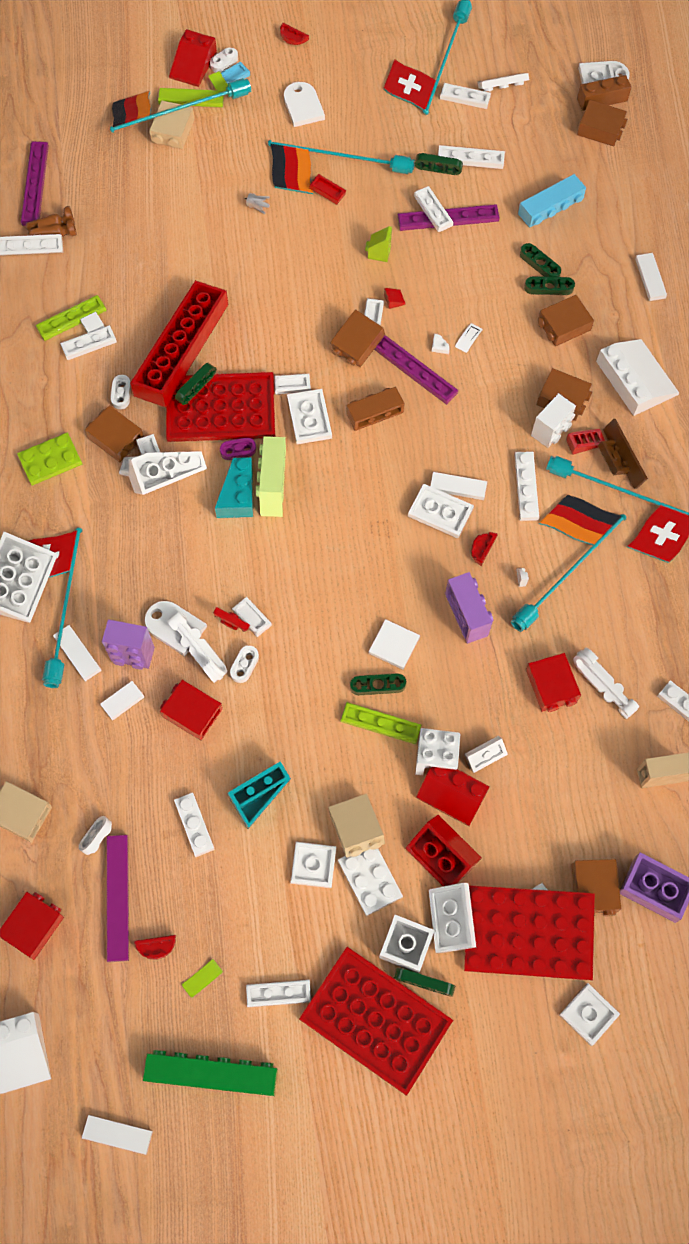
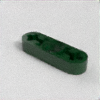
[415,153,463,175]
[520,243,561,277]
[524,276,575,295]
[175,362,217,405]
[350,673,407,696]
[394,968,456,997]

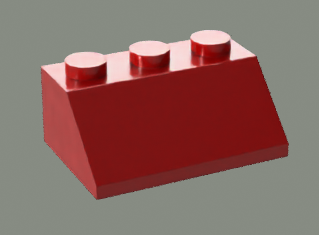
[416,767,490,826]
[405,815,482,887]

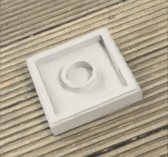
[369,619,420,670]
[291,842,336,888]
[559,983,620,1046]

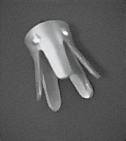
[244,193,270,214]

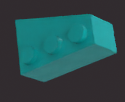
[215,458,253,518]
[228,761,291,829]

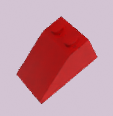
[169,29,217,87]

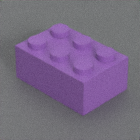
[445,572,493,644]
[102,620,155,669]
[620,852,689,923]

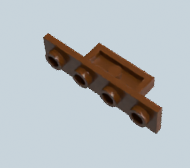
[598,419,648,489]

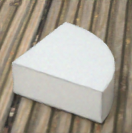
[431,334,449,354]
[516,568,529,587]

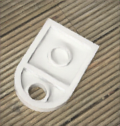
[578,61,629,84]
[284,82,325,127]
[145,601,207,656]

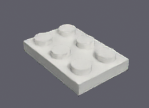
[287,389,332,444]
[408,484,474,538]
[338,849,403,916]
[429,883,476,953]

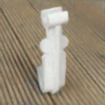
[167,612,227,683]
[573,648,639,719]

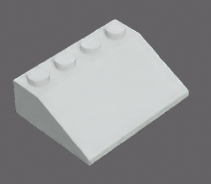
[596,339,679,416]
[0,532,58,623]
[0,1012,51,1094]

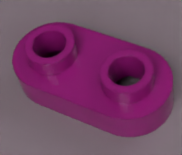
[220,438,256,460]

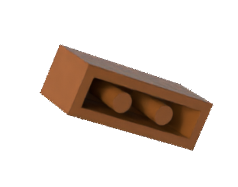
[577,75,632,111]
[346,386,405,431]

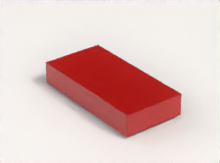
[309,174,346,205]

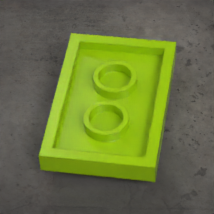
[17,432,83,486]

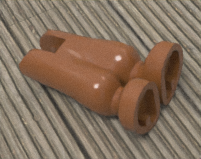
[26,206,77,237]

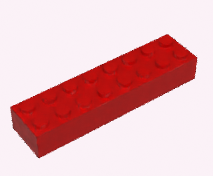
[130,280,229,408]

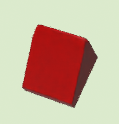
[384,288,406,309]

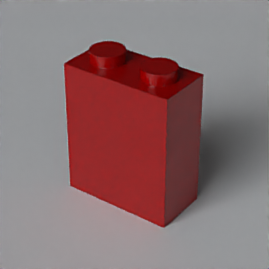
[526,653,581,712]
[160,680,223,741]
[0,892,64,960]

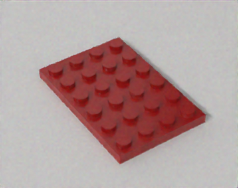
[166,372,276,442]
[464,885,595,981]
[299,947,454,1096]

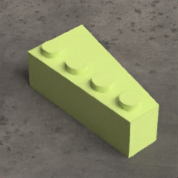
[256,437,286,517]

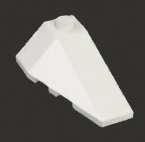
[129,451,207,495]

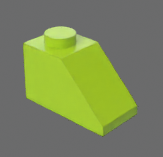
[365,226,392,262]

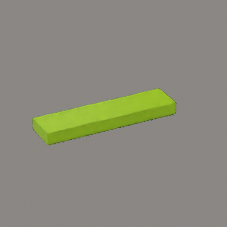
[158,88,224,107]
[36,295,107,341]
[341,702,422,745]

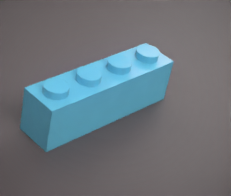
[518,174,586,228]

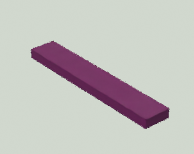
[21,141,49,226]
[398,204,500,231]
[374,335,458,405]
[107,835,129,962]

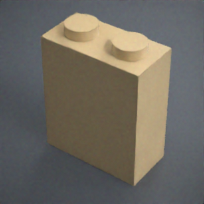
[150,101,194,149]
[637,753,689,788]
[0,781,52,843]
[329,794,385,858]

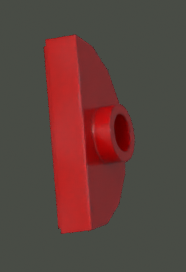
[280,22,309,45]
[471,532,498,567]
[213,607,250,632]
[134,935,176,960]

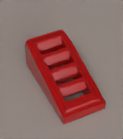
[566,429,605,455]

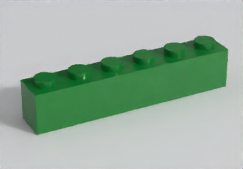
[143,1050,278,1097]

